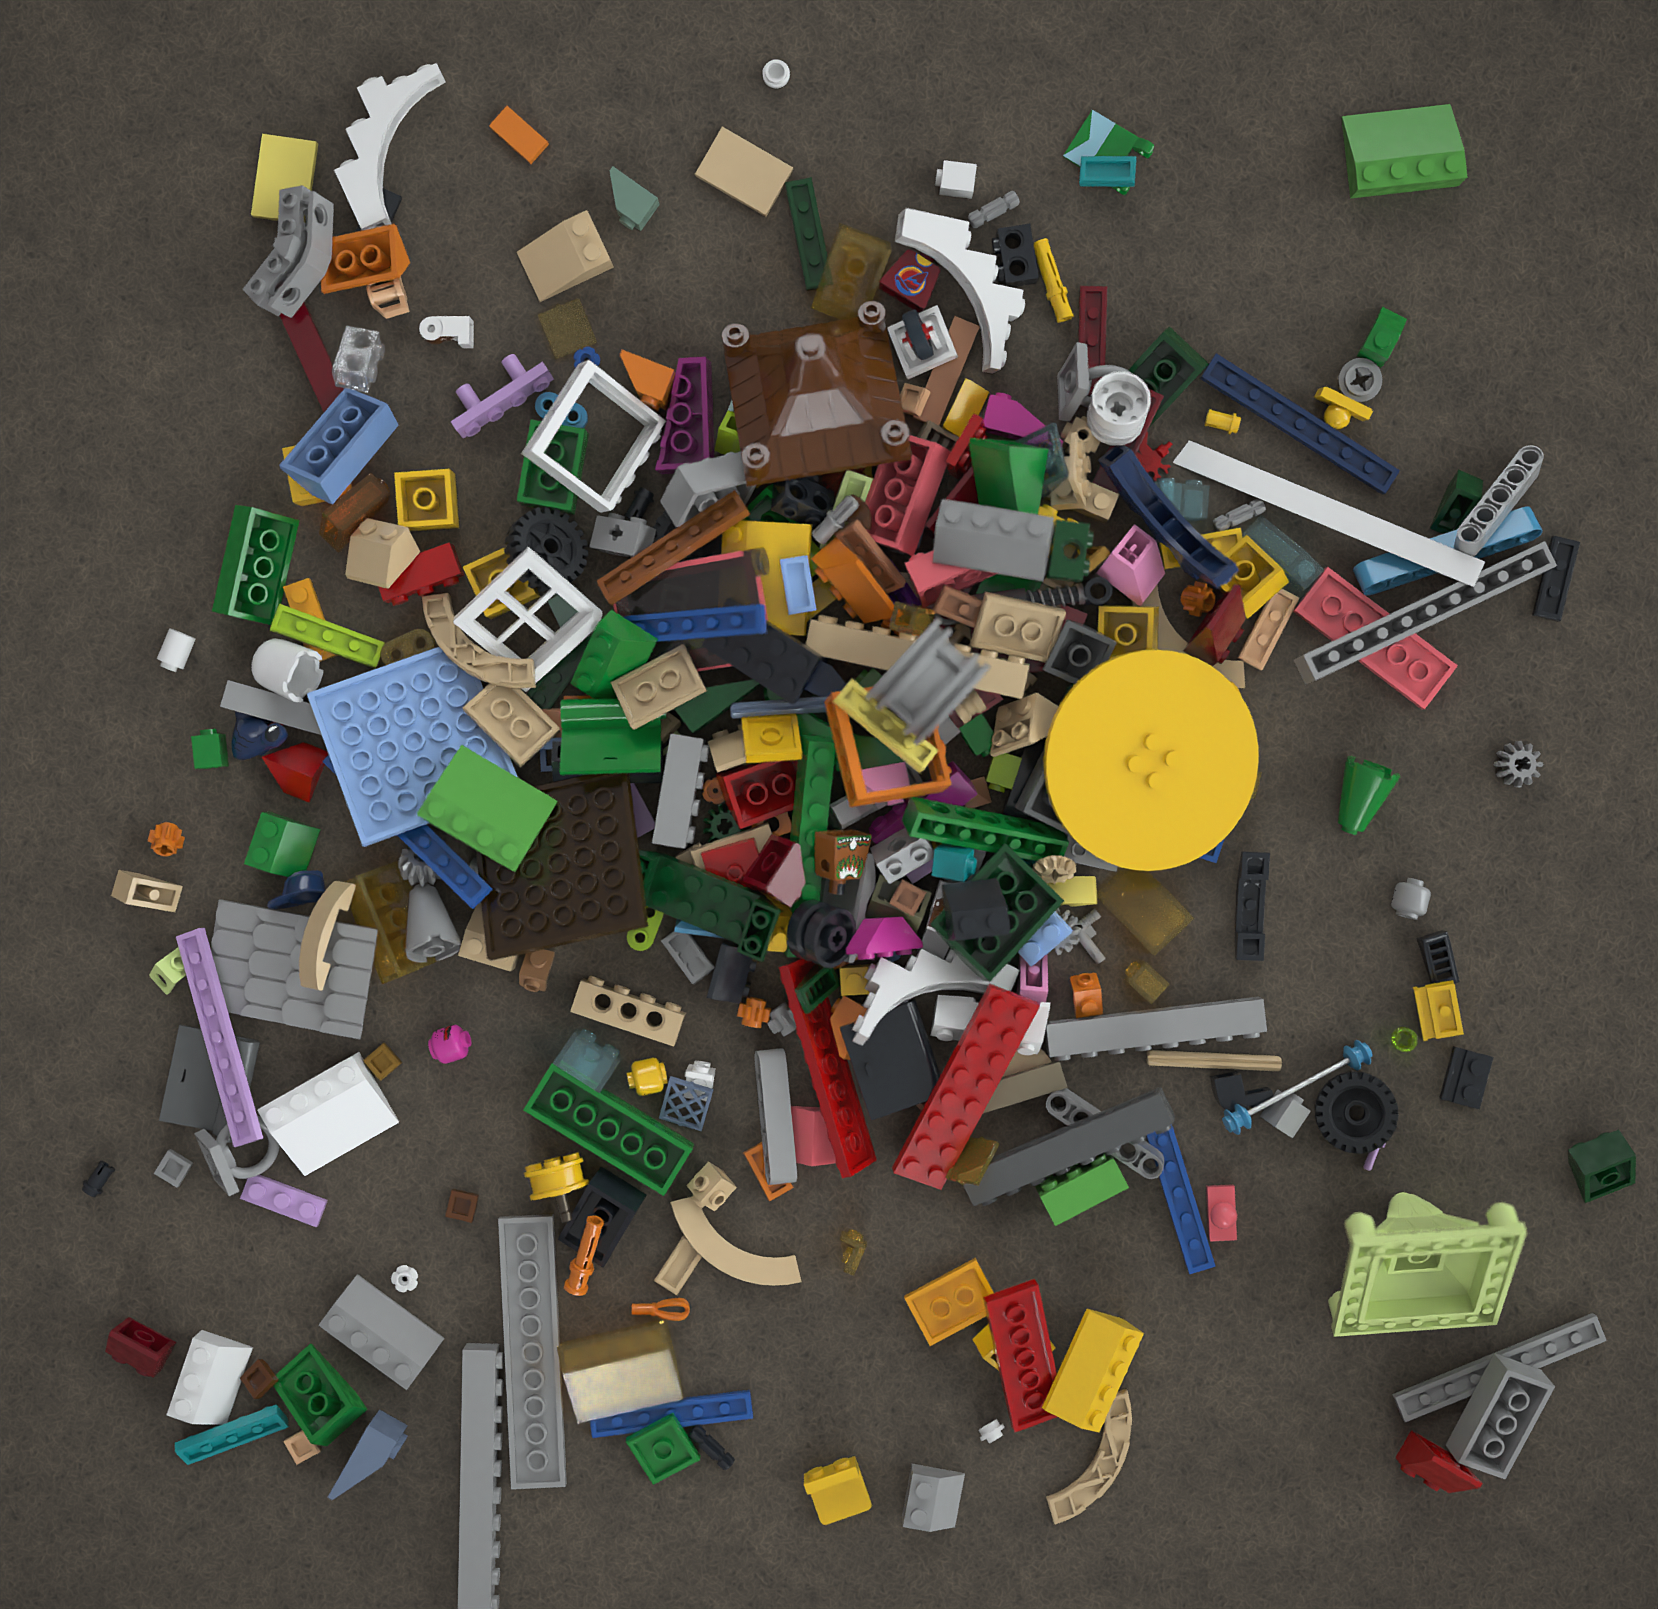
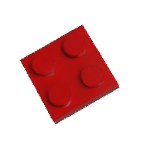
[945,413,988,480]

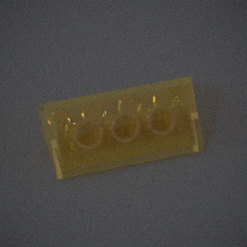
[345,860,440,984]

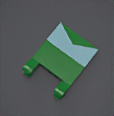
[1063,110,1154,195]

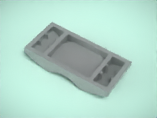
[820,853,876,963]

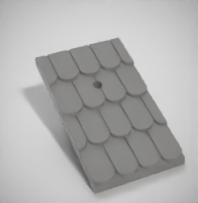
[211,899,378,1039]

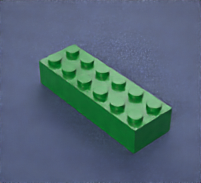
[524,1059,694,1196]

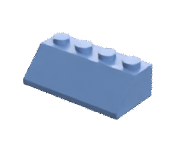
[279,387,398,504]

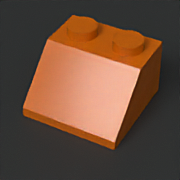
[620,350,675,412]

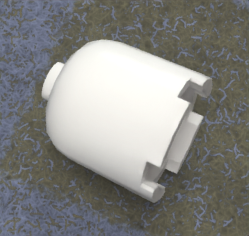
[251,638,323,702]

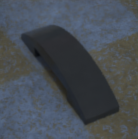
[1001,736,1047,820]
[1235,851,1270,961]

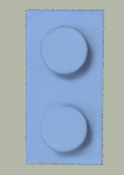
[1018,911,1073,967]

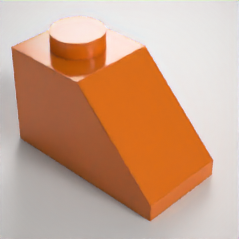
[830,996,867,1060]

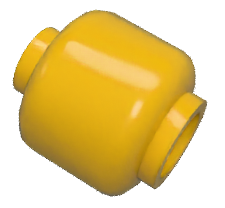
[626,1058,668,1096]

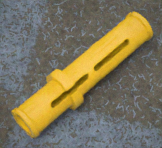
[1033,239,1074,323]

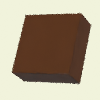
[445,1189,479,1223]
[240,1359,279,1399]

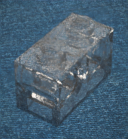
[332,326,385,393]

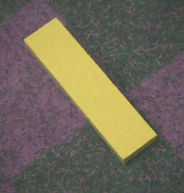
[833,679,938,773]

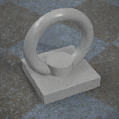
[1057,342,1132,421]
[194,1116,280,1196]

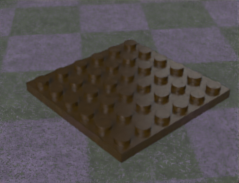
[476,773,648,961]

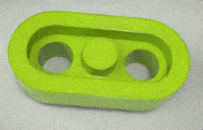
[627,906,664,951]

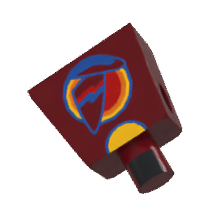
[879,249,941,313]

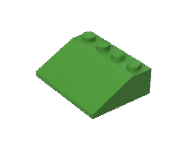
[1341,104,1468,198]
[417,745,558,873]

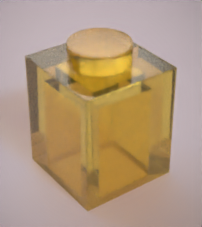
[889,602,935,636]
[1124,960,1170,1004]

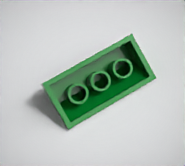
[212,505,300,625]

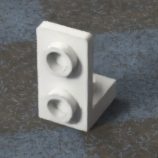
[684,1061,716,1101]

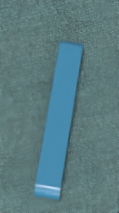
[1353,507,1542,595]

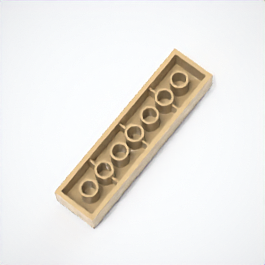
[806,615,1030,699]

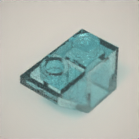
[1154,478,1210,521]

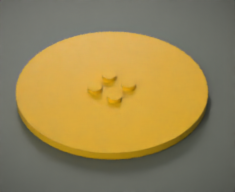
[1044,649,1259,871]

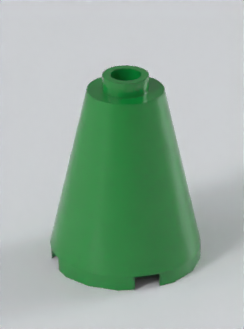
[1338,756,1400,835]

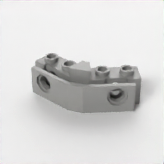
[243,185,334,318]

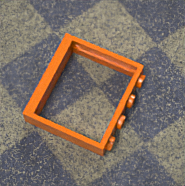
[824,686,952,807]

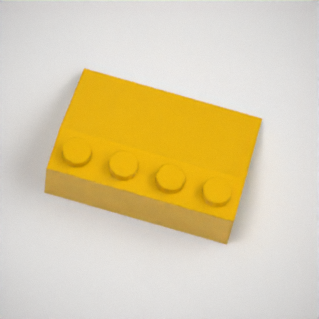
[719,520,812,636]

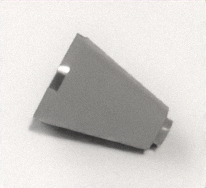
[405,883,461,962]

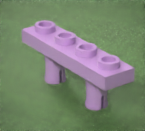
[451,354,554,438]

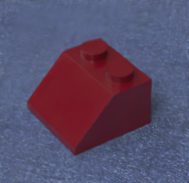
[742,834,805,907]
[105,1317,176,1378]

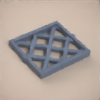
[659,1076,714,1131]

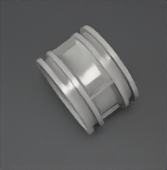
[865,618,991,745]

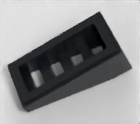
[1416,930,1460,984]

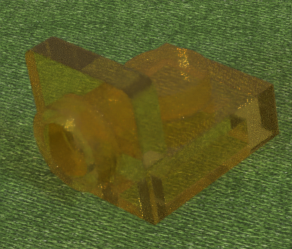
[840,1229,867,1276]

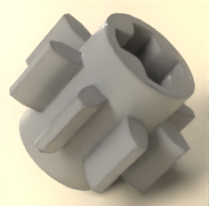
[767,1002,796,1036]

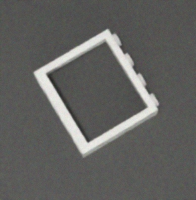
[521,360,666,513]

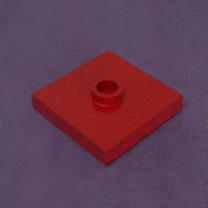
[701,837,759,892]

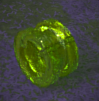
[1390,1027,1418,1052]

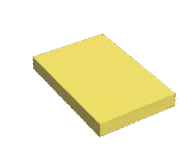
[251,134,318,223]

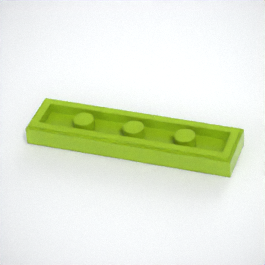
[270,604,385,669]

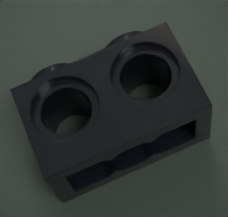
[992,223,1039,287]
[771,477,834,529]

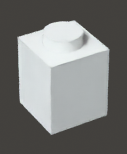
[935,160,977,199]

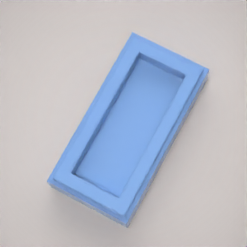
[780,555,816,615]

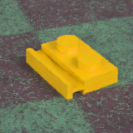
[1413,980,1464,1041]

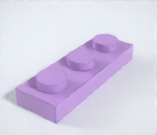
[240,1175,328,1227]

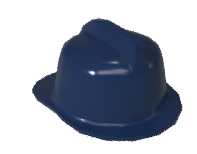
[267,870,326,909]

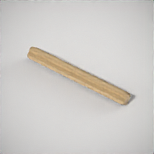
[1146,1050,1282,1071]

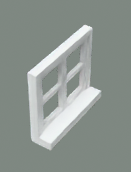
[453,547,602,692]

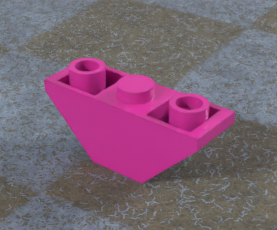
[846,917,923,959]

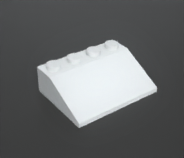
[257,1052,399,1176]

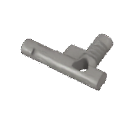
[1069,908,1105,964]

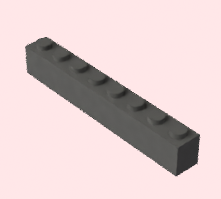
[960,1087,1175,1206]

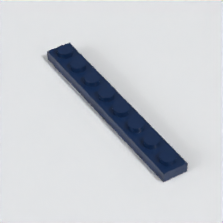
[1199,353,1400,495]

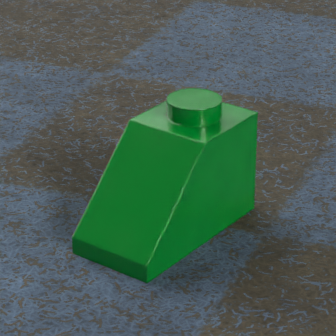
[1357,307,1407,368]

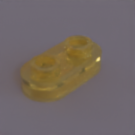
[381,629,435,665]

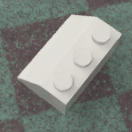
[167,1330,253,1425]

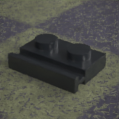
[1439,1046,1494,1110]

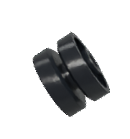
[786,899,856,968]

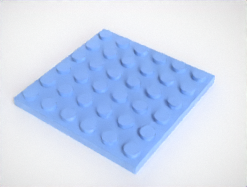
[307,647,518,847]

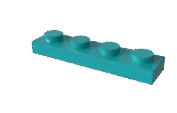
[175,1405,289,1465]

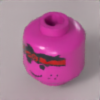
[428,1024,472,1064]

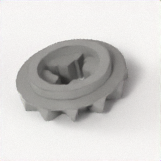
[1338,358,1382,402]

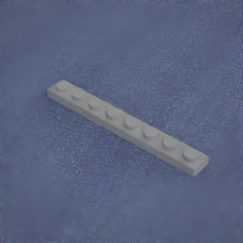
[1392,1313,1607,1422]

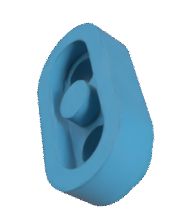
[535,392,588,428]

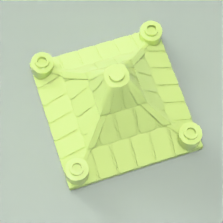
[1328,1192,1527,1337]

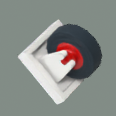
[887,305,958,379]

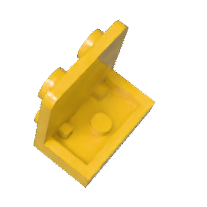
[804,1456,872,1525]

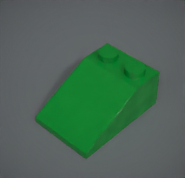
[273,1343,367,1447]

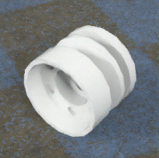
[1087,372,1151,446]

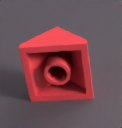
[791,1106,836,1166]

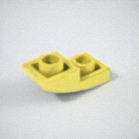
[1047,876,1097,907]

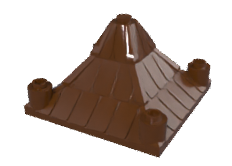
[722,301,912,487]

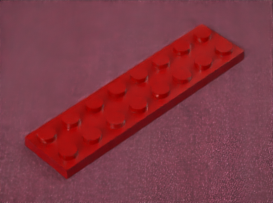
[779,958,877,1178]
[892,983,1040,1190]

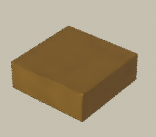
[363,1042,402,1081]

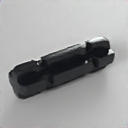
[688,1425,735,1470]

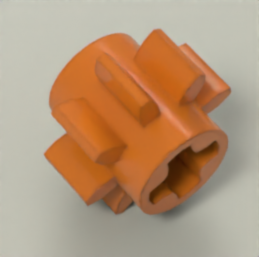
[1181,581,1215,617]
[148,822,185,856]
[737,997,771,1028]

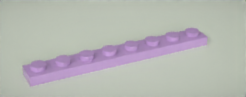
[176,928,263,1147]

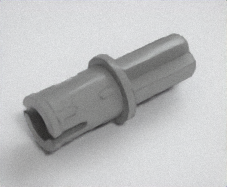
[812,496,859,544]

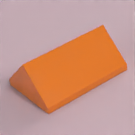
[321,224,410,294]

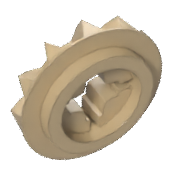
[1032,855,1076,885]

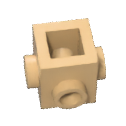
[1060,416,1100,456]
[686,1162,737,1211]

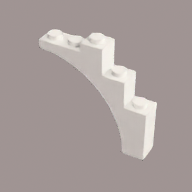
[334,63,445,231]
[895,208,1025,374]
[852,948,1020,1046]

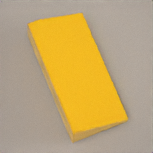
[942,378,989,437]

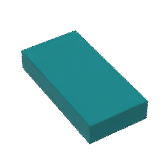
[1079,156,1137,187]

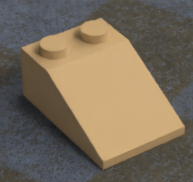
[517,210,614,302]

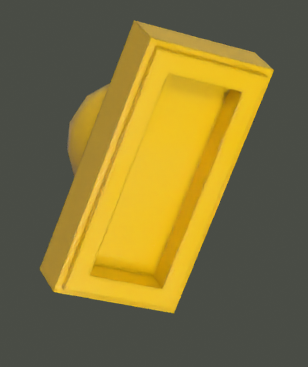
[1314,386,1373,430]

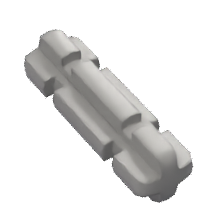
[968,191,1020,228]
[1213,498,1266,532]

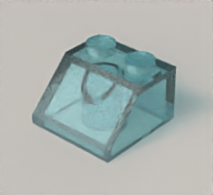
[553,1029,622,1093]

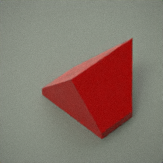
[262,742,329,803]

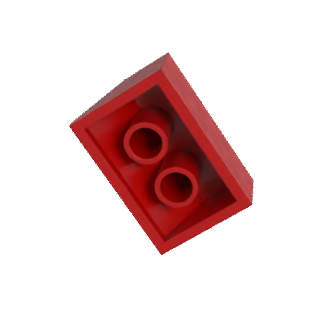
[716,760,798,829]

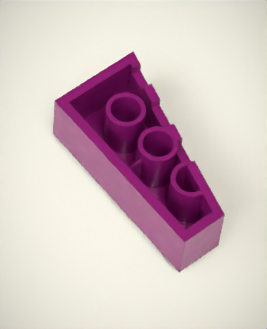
[655,357,715,474]

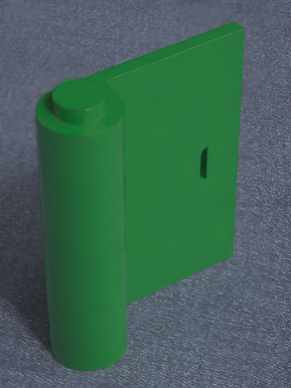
[560,698,667,775]

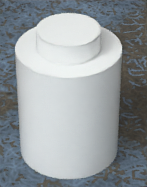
[157,628,196,672]

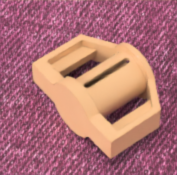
[366,277,410,319]

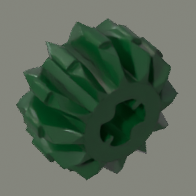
[703,804,746,843]

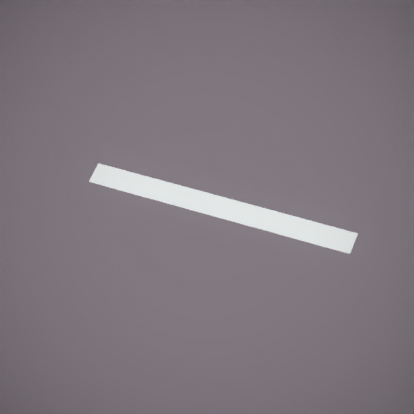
[1173,440,1485,587]

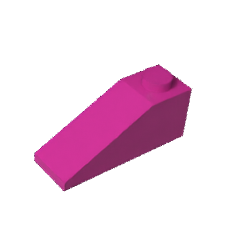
[983,393,1063,451]

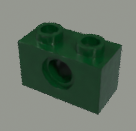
[1047,520,1093,582]

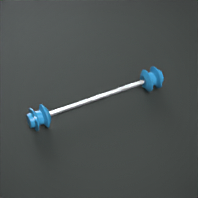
[1222,1040,1372,1135]

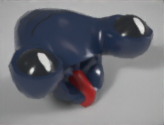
[231,711,288,760]

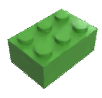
[1035,1152,1129,1226]

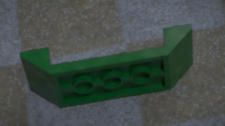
[639,850,781,962]

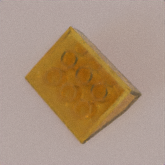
[557,1319,684,1423]

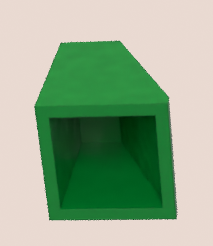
[969,438,1049,515]

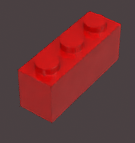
[378,542,465,606]

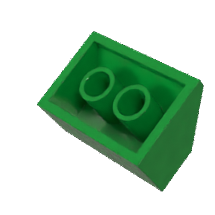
[570,610,658,698]

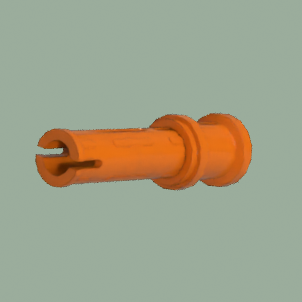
[564,1215,604,1296]

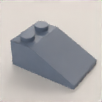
[328,1410,408,1500]

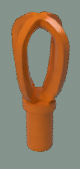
[632,1298,690,1321]

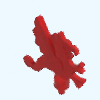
[1135,432,1173,481]

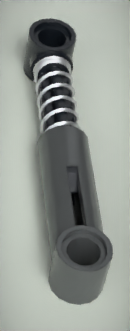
[933,577,1112,626]

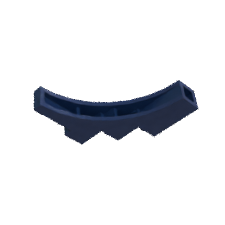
[1098,445,1240,588]

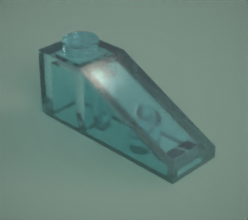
[1242,515,1324,592]

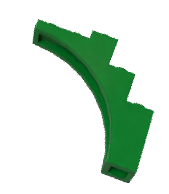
[763,687,905,776]

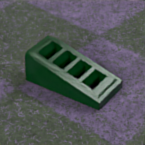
[795,964,841,1014]

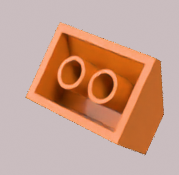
[811,537,900,623]

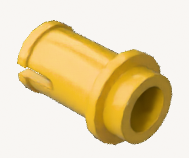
[1204,409,1241,435]

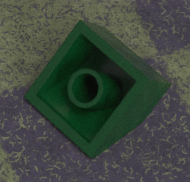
[1568,1129,1636,1203]

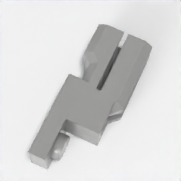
[828,763,923,830]

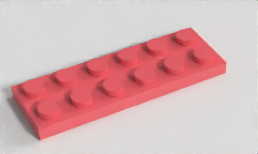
[1293,567,1458,709]

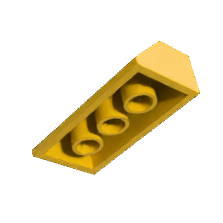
[1042,1309,1144,1432]

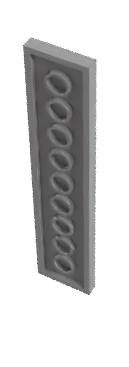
[498,1214,567,1489]

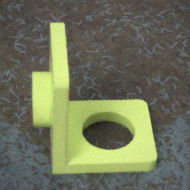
[149,947,186,995]

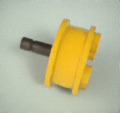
[524,1152,589,1223]

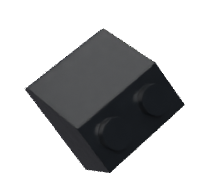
[942,878,1010,941]
[707,940,758,1004]

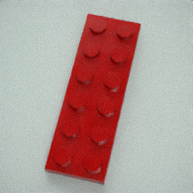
[983,1279,1057,1432]

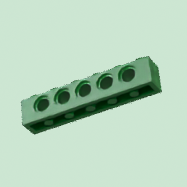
[902,797,1070,861]

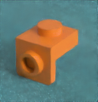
[1070,973,1103,1018]

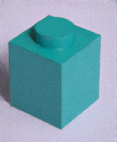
[932,843,977,882]

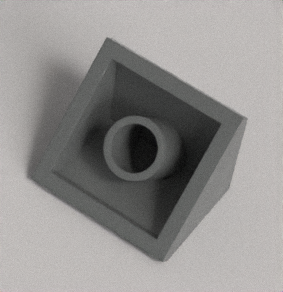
[1043,619,1117,684]

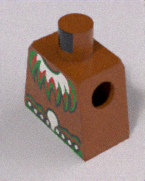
[815,829,872,895]

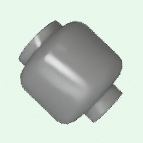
[1391,878,1431,920]

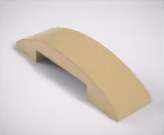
[299,881,356,991]

